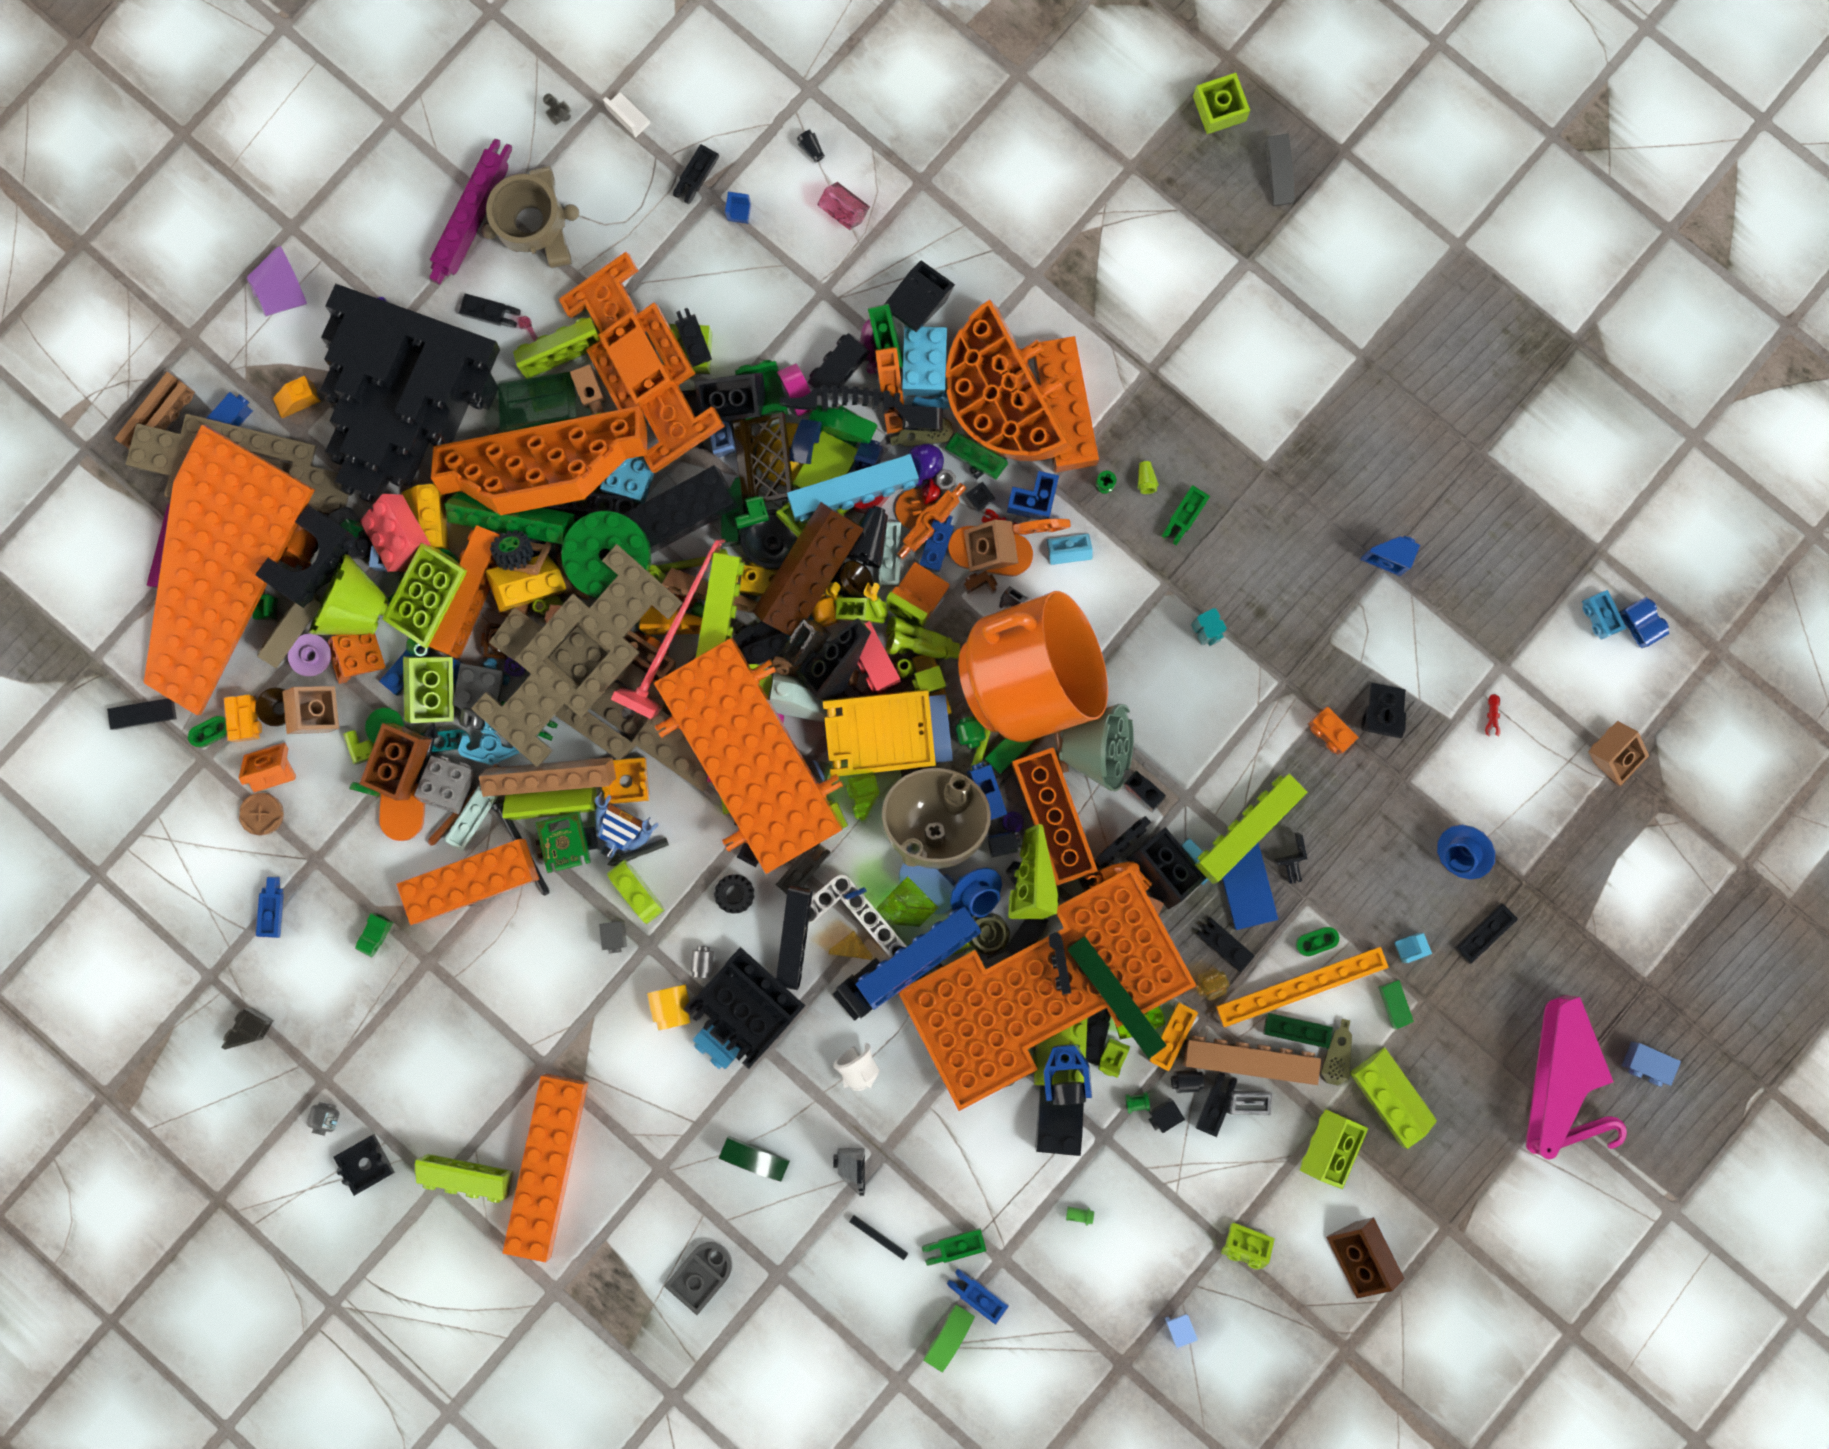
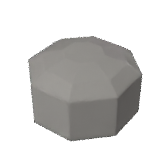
[936,469,956,491]

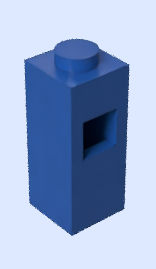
[206,392,253,426]
[967,762,1007,820]

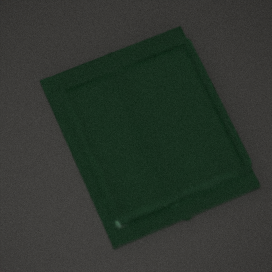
[498,372,577,433]

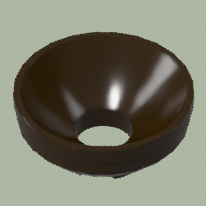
[840,561,874,598]
[255,687,286,727]

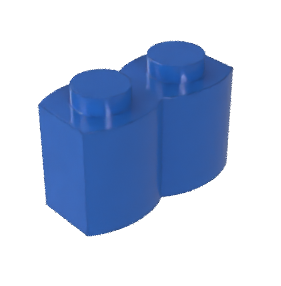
[1619,597,1670,648]

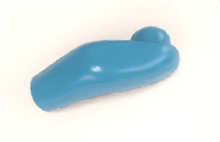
[912,392,951,410]

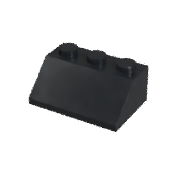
[694,372,766,421]
[1127,827,1207,910]

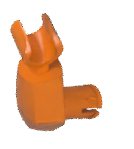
[1085,861,1152,891]

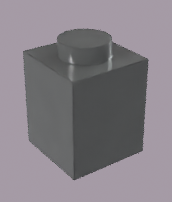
[599,921,627,954]

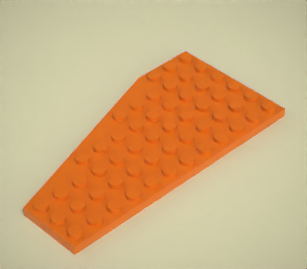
[144,425,315,715]

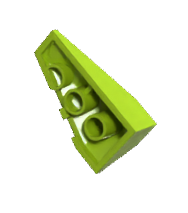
[1008,824,1058,919]

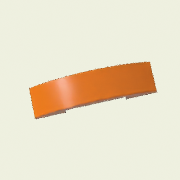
[875,347,904,434]

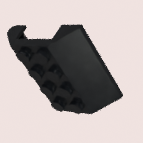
[683,947,806,1069]

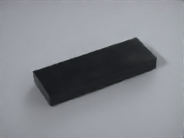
[107,698,177,730]
[1454,903,1518,964]

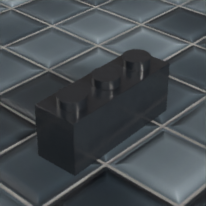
[807,333,871,400]

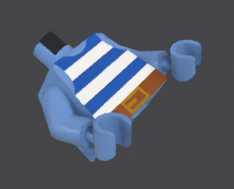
[595,792,659,859]

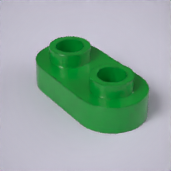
[188,716,227,748]
[1295,927,1340,956]

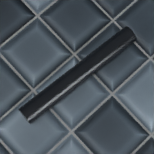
[849,1215,908,1261]

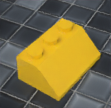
[401,484,449,550]
[485,554,567,612]

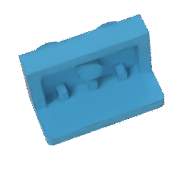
[1581,590,1627,640]

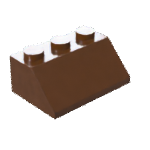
[1326,1217,1405,1299]

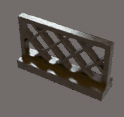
[733,412,794,505]

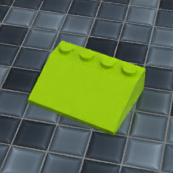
[382,543,467,648]

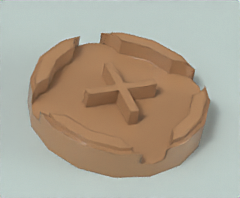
[239,793,284,836]

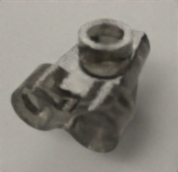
[543,93,571,125]

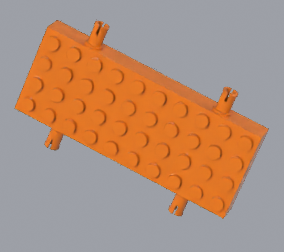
[654,638,843,874]

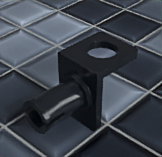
[1274,832,1308,884]

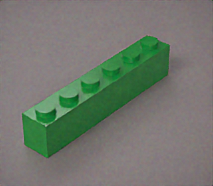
[445,492,575,545]

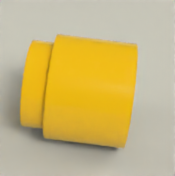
[647,984,691,1030]

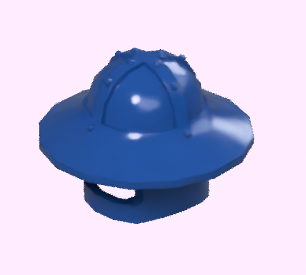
[1437,824,1496,879]
[950,867,1002,918]

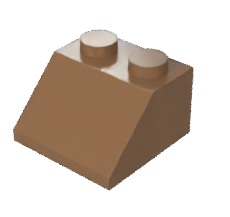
[964,520,1018,572]
[1588,720,1649,786]

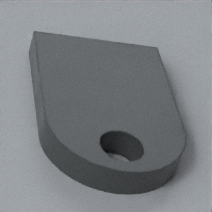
[664,1242,732,1315]

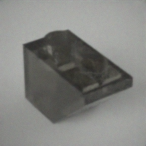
[221,1008,274,1050]

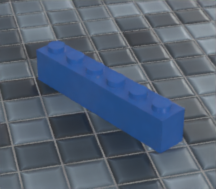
[856,907,981,1010]

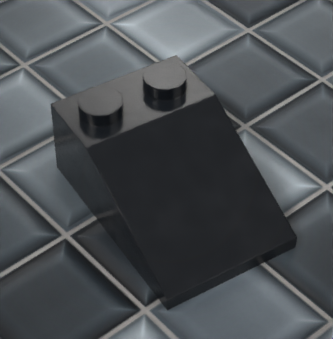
[1035,1085,1084,1156]

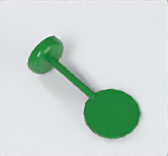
[349,708,404,797]

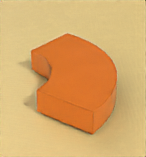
[1012,519,1071,535]

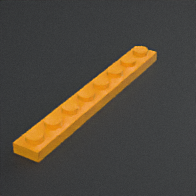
[1215,947,1389,1028]

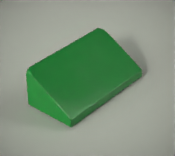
[1378,980,1414,1029]

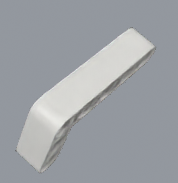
[809,875,907,958]

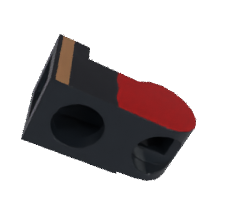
[1124,771,1166,813]

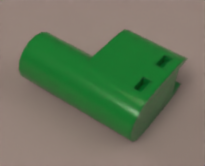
[734,496,769,529]

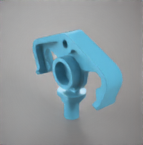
[458,721,519,765]

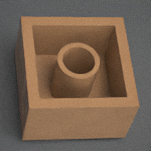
[282,686,339,734]

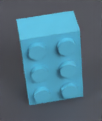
[902,326,947,397]

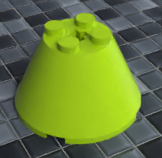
[309,554,388,635]

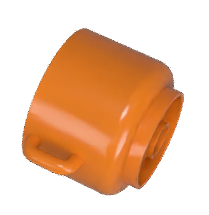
[958,591,1108,742]

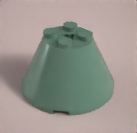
[1059,704,1134,791]

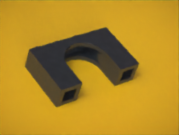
[255,505,356,608]

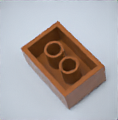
[359,723,432,801]

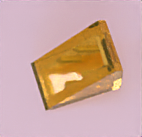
[828,931,873,960]

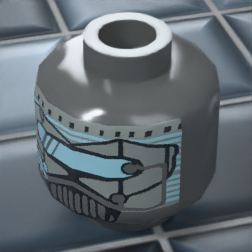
[307,1102,340,1136]

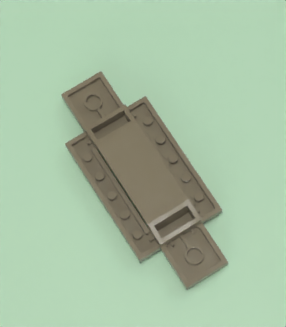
[125,414,350,515]

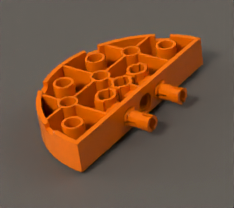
[946,299,1073,461]

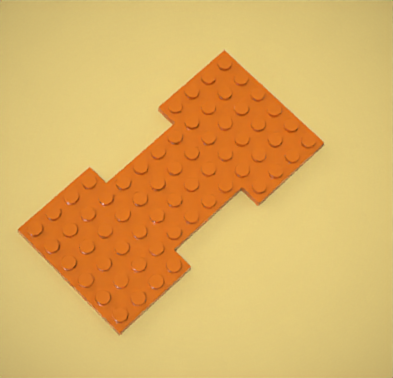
[898,867,1197,1111]

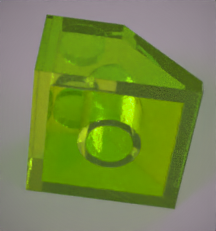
[876,876,939,927]

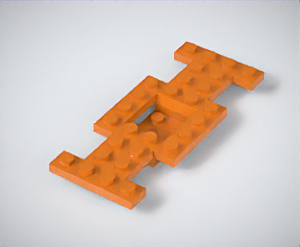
[559,252,724,473]

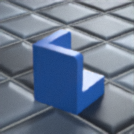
[725,191,751,224]

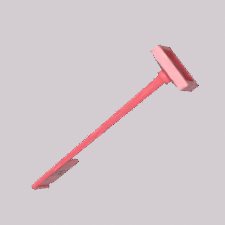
[611,539,725,719]

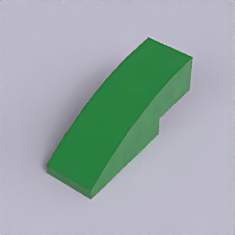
[808,405,878,444]

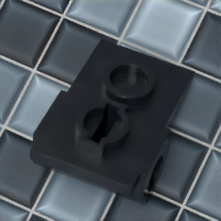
[1361,683,1406,739]
[833,958,880,1021]

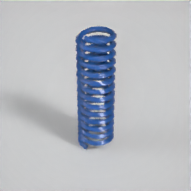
[844,887,867,900]

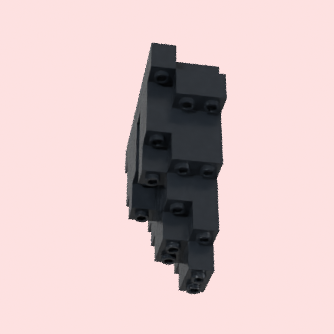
[320,283,500,503]

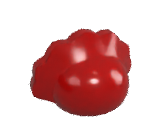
[921,479,941,505]

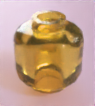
[1196,968,1230,1001]

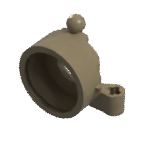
[481,166,579,268]

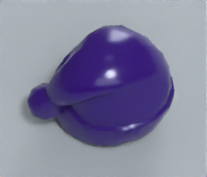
[907,443,944,486]

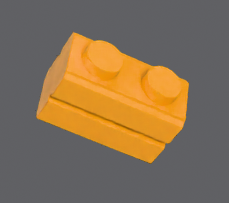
[224,695,262,742]

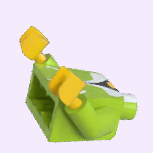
[825,582,888,624]

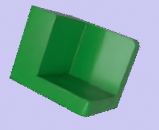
[253,595,278,620]

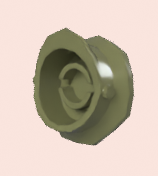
[970,913,1010,955]

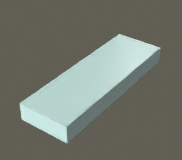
[878,522,901,586]
[444,785,498,852]

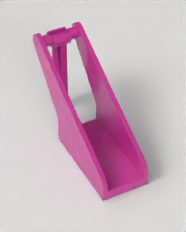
[1526,995,1627,1160]

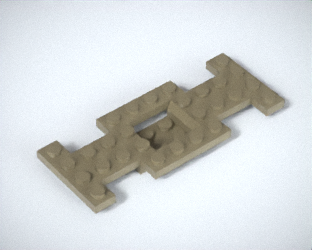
[471,544,683,767]

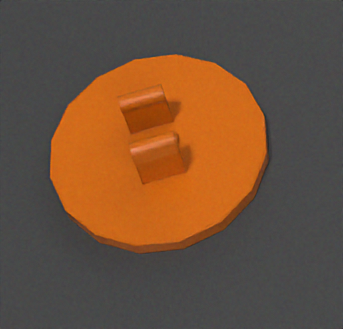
[895,488,936,530]

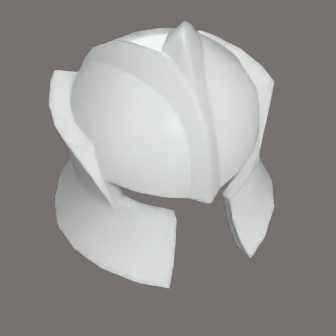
[833,1043,880,1091]

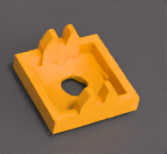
[602,758,649,805]

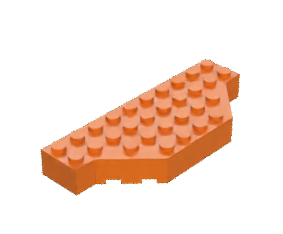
[431,406,647,515]

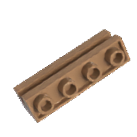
[114,372,195,449]

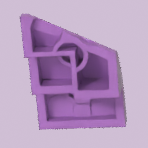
[247,246,307,317]

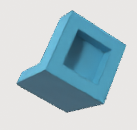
[1394,933,1432,963]

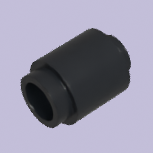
[1171,1070,1204,1093]

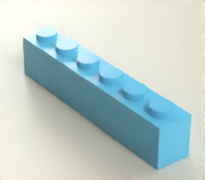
[787,454,919,523]

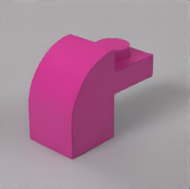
[777,363,812,417]

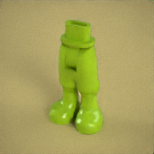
[885,616,960,659]

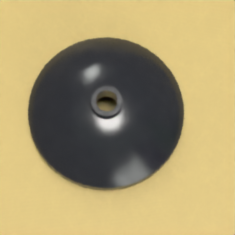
[740,509,798,570]

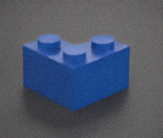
[1007,471,1059,520]

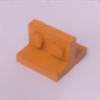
[238,742,296,792]

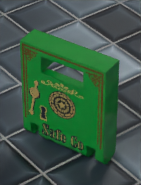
[535,812,591,873]

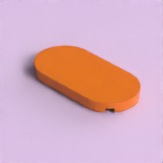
[948,526,1033,577]
[379,780,425,841]

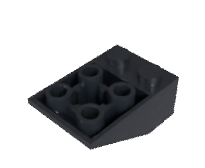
[884,260,955,333]

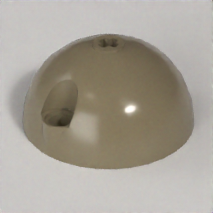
[882,768,991,869]

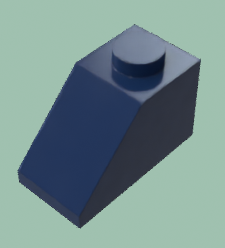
[854,439,883,470]

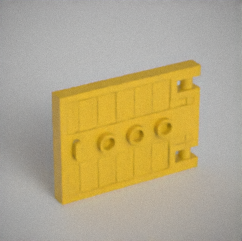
[822,689,936,777]

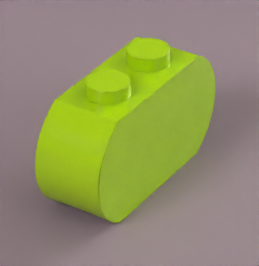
[607,859,665,924]

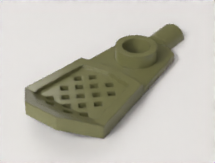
[890,417,954,447]
[1320,1019,1352,1086]

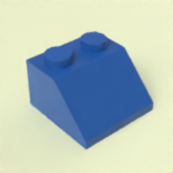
[1360,536,1420,576]

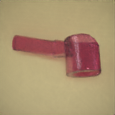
[517,316,538,342]

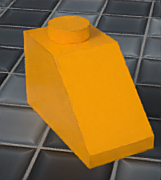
[273,376,321,418]

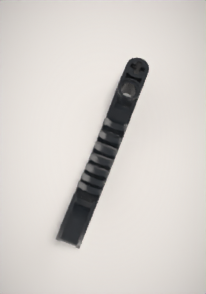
[780,385,943,432]

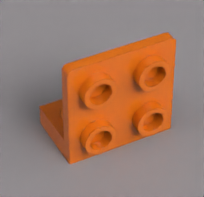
[892,562,950,620]
[327,633,386,684]

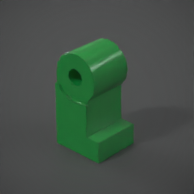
[355,913,394,958]

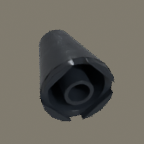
[846,506,888,568]

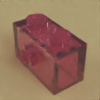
[817,181,870,230]

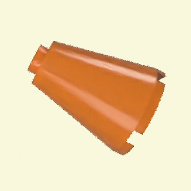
[280,525,318,570]

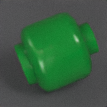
[955,716,986,749]

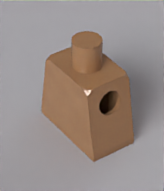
[570,365,606,415]

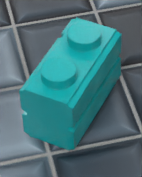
[1191,608,1227,647]

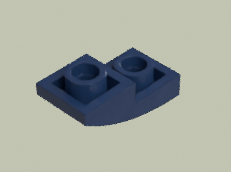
[790,419,822,464]

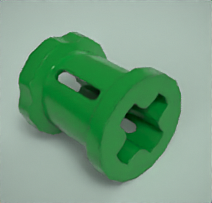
[1095,470,1117,494]
[1125,1091,1150,1114]

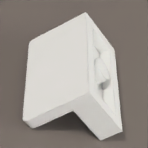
[603,92,650,138]

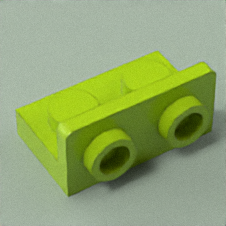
[1221,1223,1275,1269]

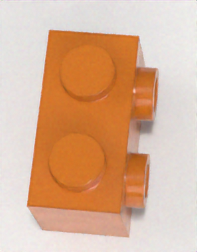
[1308,706,1359,755]

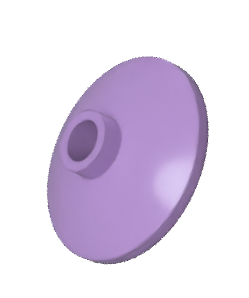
[288,634,331,677]

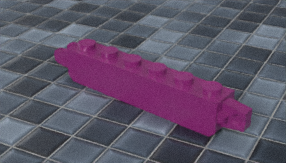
[429,138,512,285]

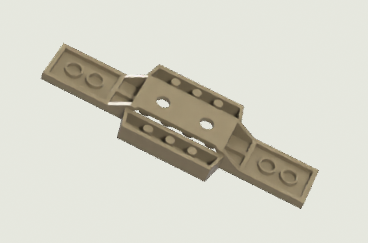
[489,608,710,792]

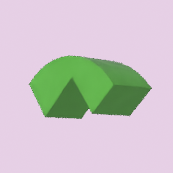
[923,1305,975,1373]

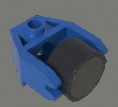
[1044,1044,1092,1105]

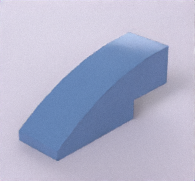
[929,694,953,763]

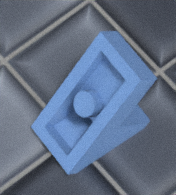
[711,420,736,458]

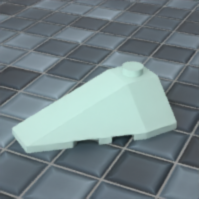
[769,673,843,723]

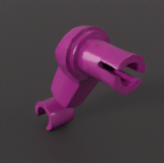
[860,319,878,374]

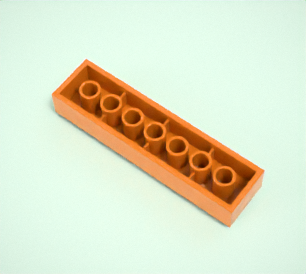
[502,1073,589,1263]

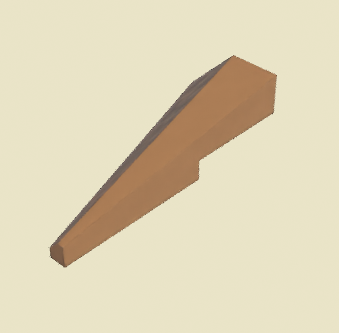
[662,567,758,614]

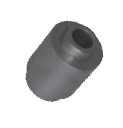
[690,946,714,978]

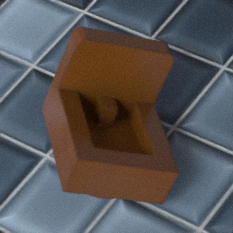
[963,571,998,594]

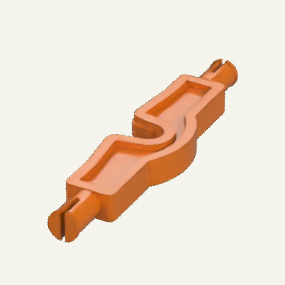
[896,483,967,560]

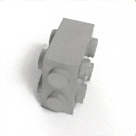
[414,756,475,814]

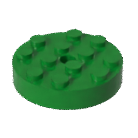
[562,511,651,598]

